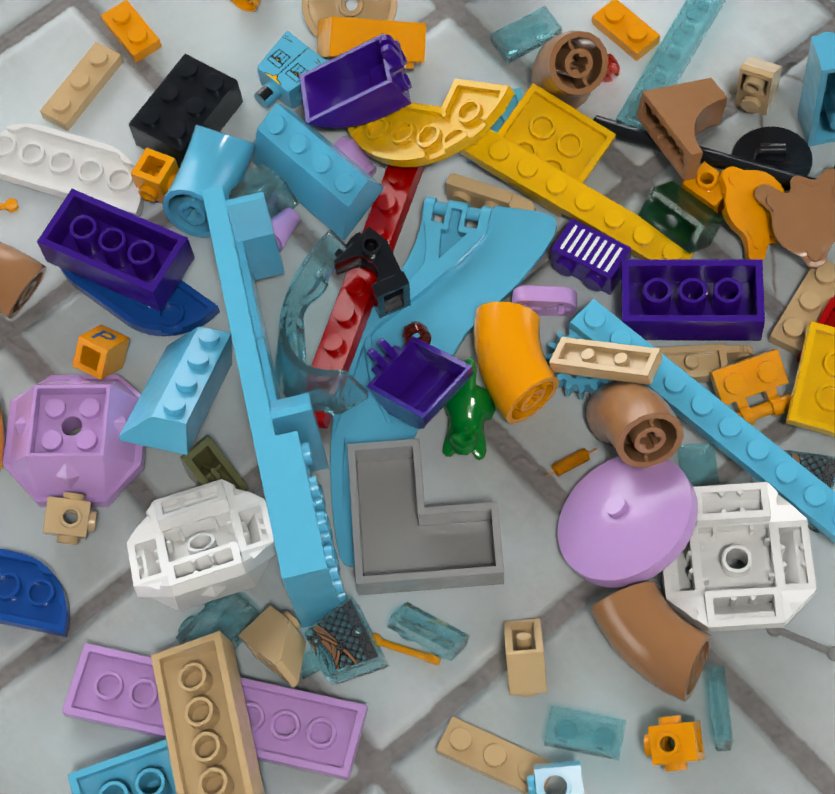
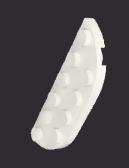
[0,124,144,217]

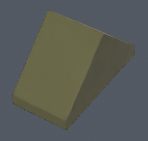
[180,435,249,491]

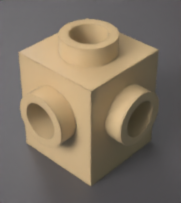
[43,492,97,545]

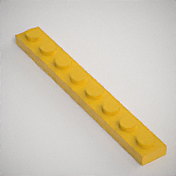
[458,129,696,260]

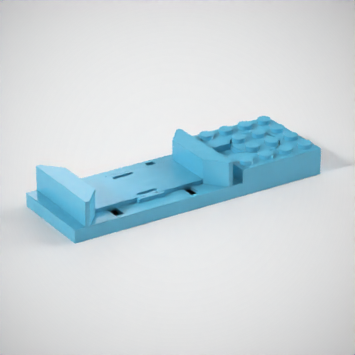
[202,186,347,628]

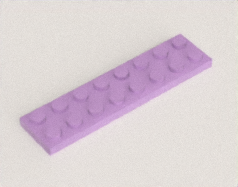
[62,643,368,781]

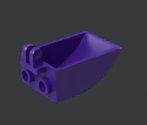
[299,33,412,128]
[366,336,474,429]

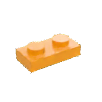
[101,0,162,63]
[592,0,660,61]

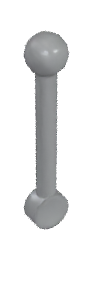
[767,628,835,661]

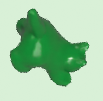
[442,357,496,460]

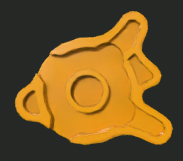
[719,166,785,260]

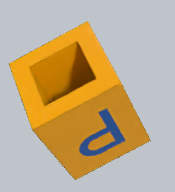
[72,325,130,380]

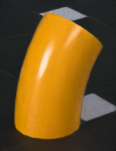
[474,302,559,424]

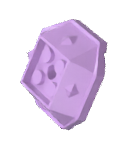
[3,374,146,507]

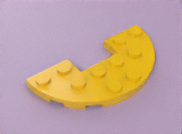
[347,79,515,167]

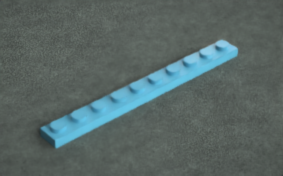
[570,299,835,543]

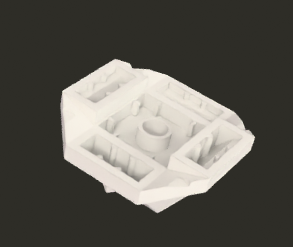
[127,479,277,611]
[662,482,817,632]

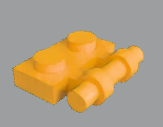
[709,349,792,425]

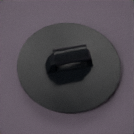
[732,126,813,191]

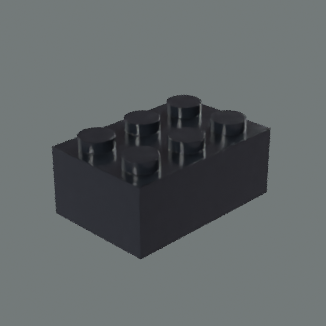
[128,54,243,168]

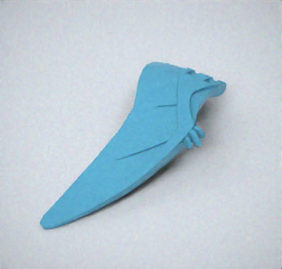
[330,196,557,567]

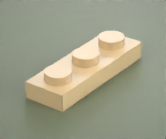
[40,42,123,131]
[769,260,835,356]
[549,337,663,385]
[436,716,553,794]

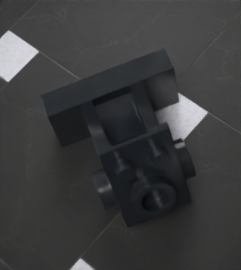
[334,227,411,318]

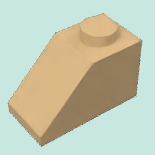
[238,605,306,688]
[504,618,547,697]

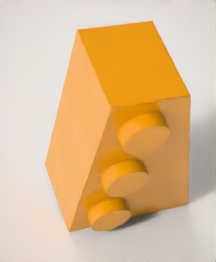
[317,16,426,69]

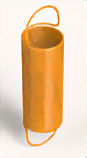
[545,448,597,477]

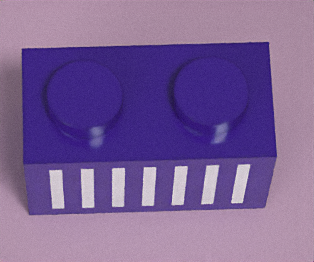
[551,218,631,295]

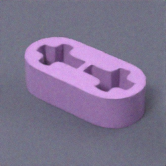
[512,285,577,316]

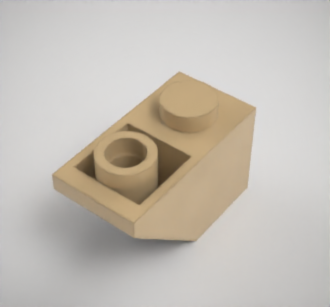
[735,57,782,116]

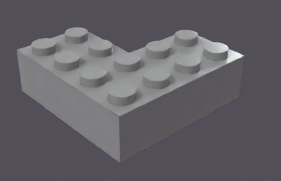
[347,439,504,596]

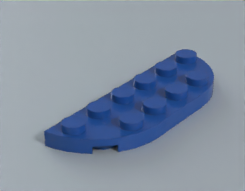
[60,268,220,336]
[0,549,70,637]

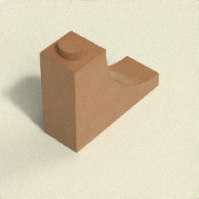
[636,78,727,181]

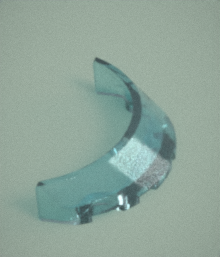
[275,230,368,415]

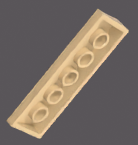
[151,631,265,794]

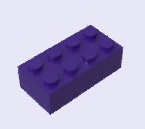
[37,189,195,311]
[621,259,765,341]

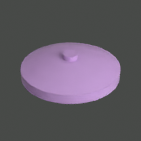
[557,457,698,588]

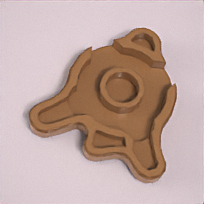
[754,168,835,269]

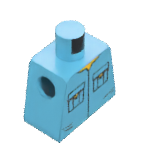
[254,31,327,109]

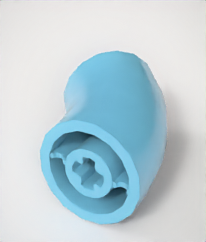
[162,125,256,238]

